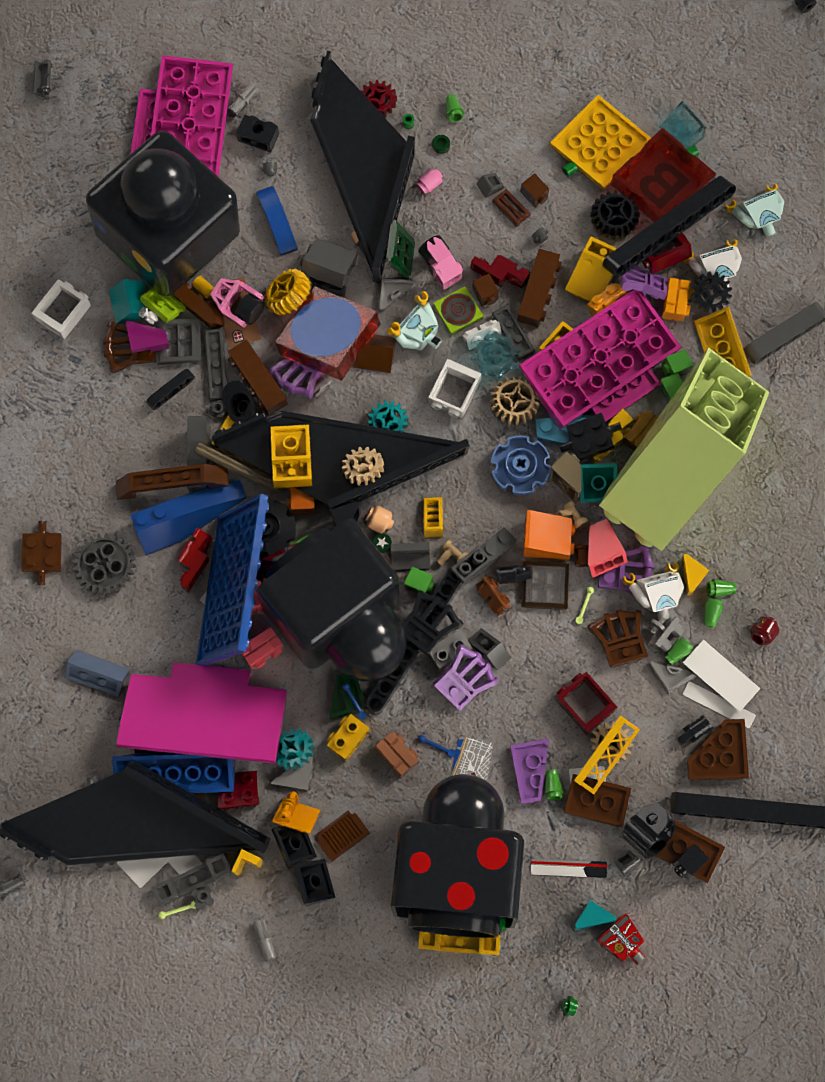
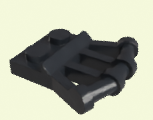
[402,590,464,656]

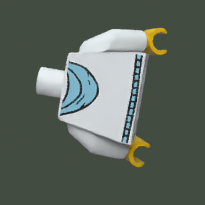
[683,239,742,290]
[622,563,684,620]

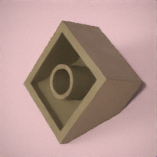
[549,452,581,504]

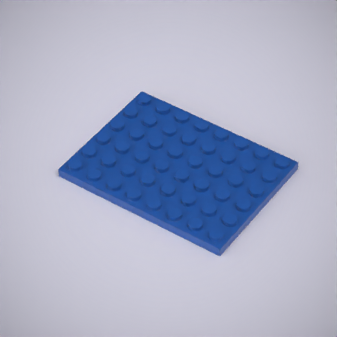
[196,494,269,666]

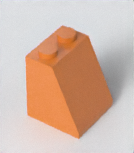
[523,510,575,560]

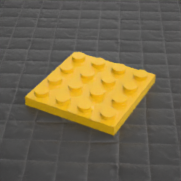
[550,95,652,191]

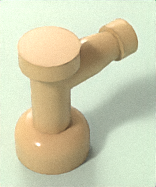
[556,501,589,530]
[436,540,468,566]

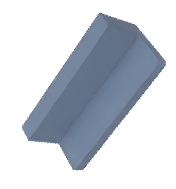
[64,651,130,697]

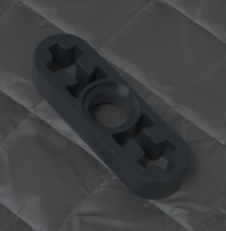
[146,369,195,410]

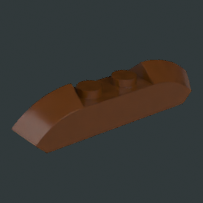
[173,283,225,329]

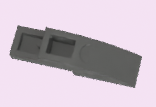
[450,527,517,583]

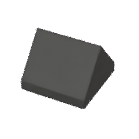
[614,850,640,876]

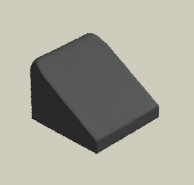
[477,173,504,197]

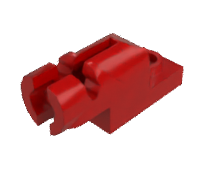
[178,528,212,592]

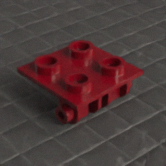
[218,770,260,810]

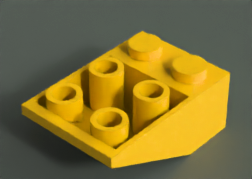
[565,236,617,302]

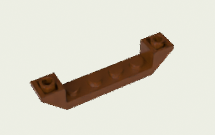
[116,464,229,500]

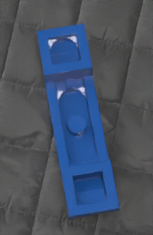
[256,186,298,255]

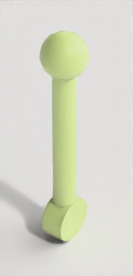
[575,587,594,625]
[158,901,197,919]

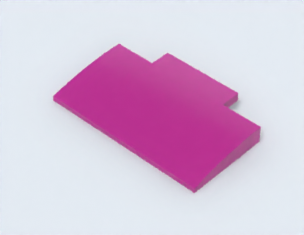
[131,55,233,177]
[519,290,681,430]
[116,663,287,763]

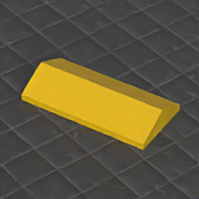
[694,307,752,377]

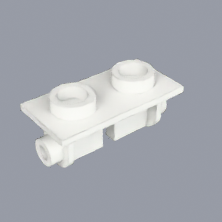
[462,320,502,350]

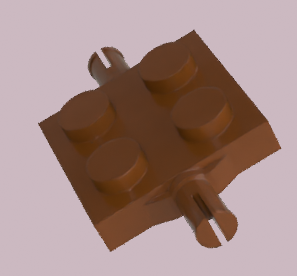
[22,521,62,585]

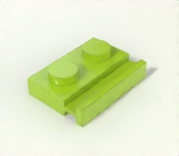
[140,289,186,323]

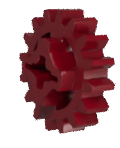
[360,80,397,117]

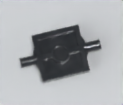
[559,412,623,461]

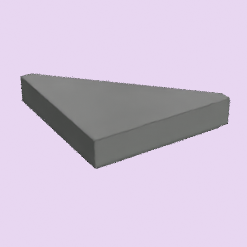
[379,278,415,312]
[648,661,698,694]
[271,754,314,791]

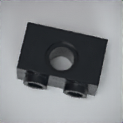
[236,114,279,153]
[672,844,709,879]

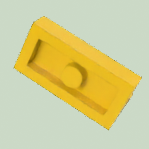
[231,849,264,876]

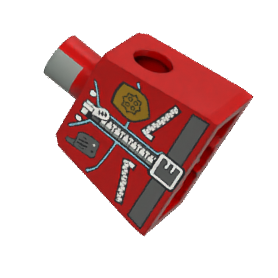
[596,913,646,965]

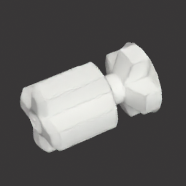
[139,307,158,325]

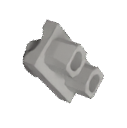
[648,617,684,651]

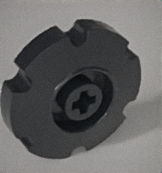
[259,499,296,560]

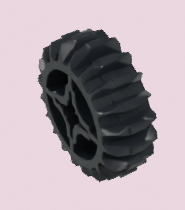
[590,190,640,240]

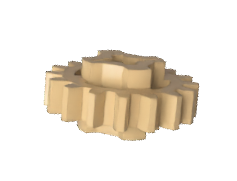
[342,447,384,486]
[590,721,633,765]

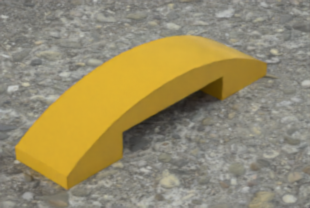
[418,931,501,955]

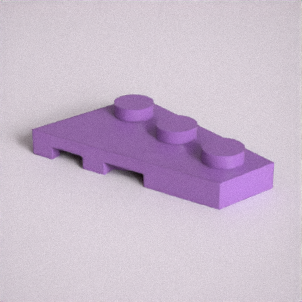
[510,738,549,805]

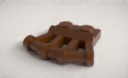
[103,321,156,373]
[587,609,648,668]

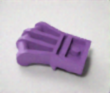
[616,265,667,300]
[269,347,332,398]
[598,545,654,595]
[432,644,498,711]

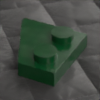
[329,674,367,719]

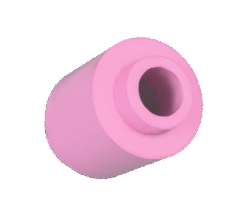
[415,168,443,195]

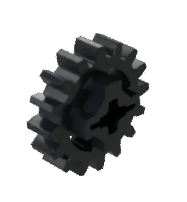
[691,271,732,313]

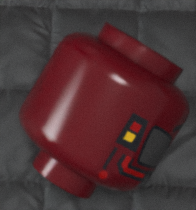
[750,616,780,645]

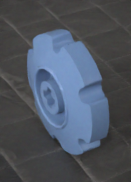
[490,435,551,496]

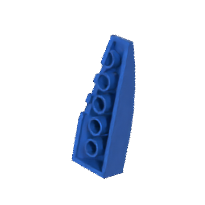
[130,480,247,555]
[112,751,236,793]

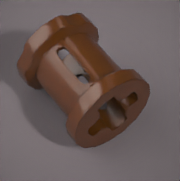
[574,545,589,567]

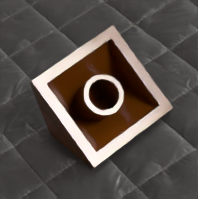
[354,332,396,373]

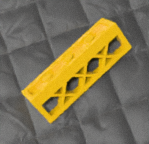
[574,715,640,794]

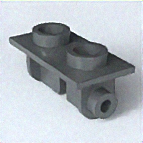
[33,59,53,99]

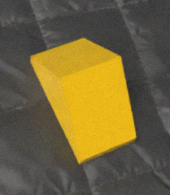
[681,554,709,596]

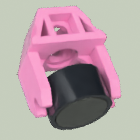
[418,235,463,290]
[211,278,265,328]

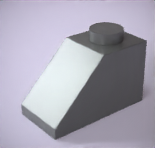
[468,628,512,670]

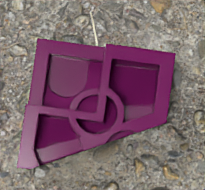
[125,321,170,353]

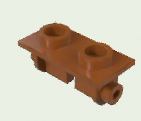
[476,577,511,616]

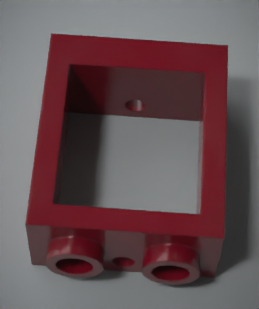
[642,233,692,275]
[556,672,618,736]

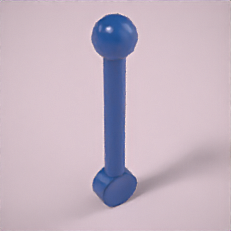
[342,683,366,720]
[418,735,456,758]

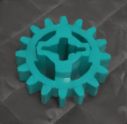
[368,400,408,432]
[276,728,315,771]

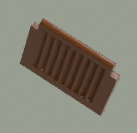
[317,810,371,862]

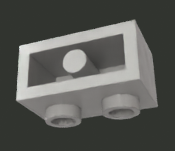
[428,629,473,673]

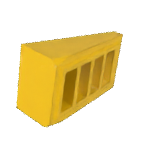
[423,497,443,538]

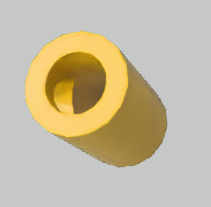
[192,275,214,300]

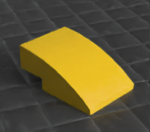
[271,425,312,488]

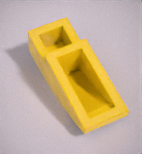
[592,409,633,464]

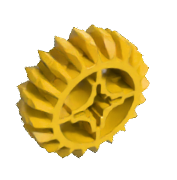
[264,268,311,316]

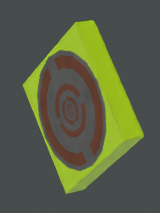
[433,286,484,335]

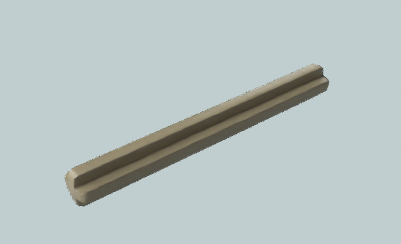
[195,443,281,493]

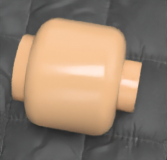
[364,505,394,534]

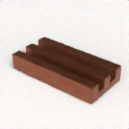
[493,189,531,227]

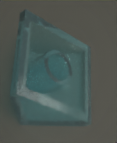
[659,101,707,153]

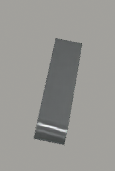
[744,302,825,365]

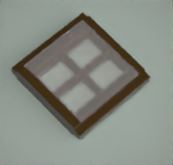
[521,561,569,610]

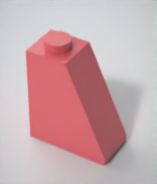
[588,519,628,578]

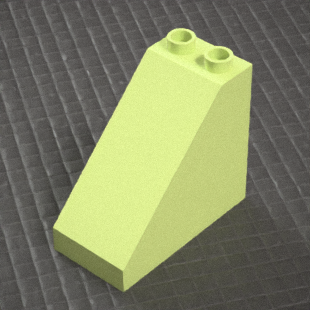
[599,348,769,551]

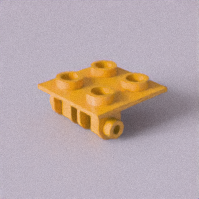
[272,791,321,834]

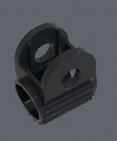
[622,804,675,859]

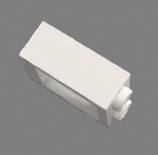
[31,279,91,340]
[428,359,482,418]

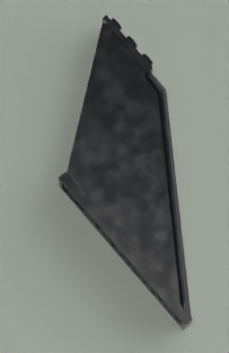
[310,51,415,284]
[212,411,470,515]
[0,759,271,865]

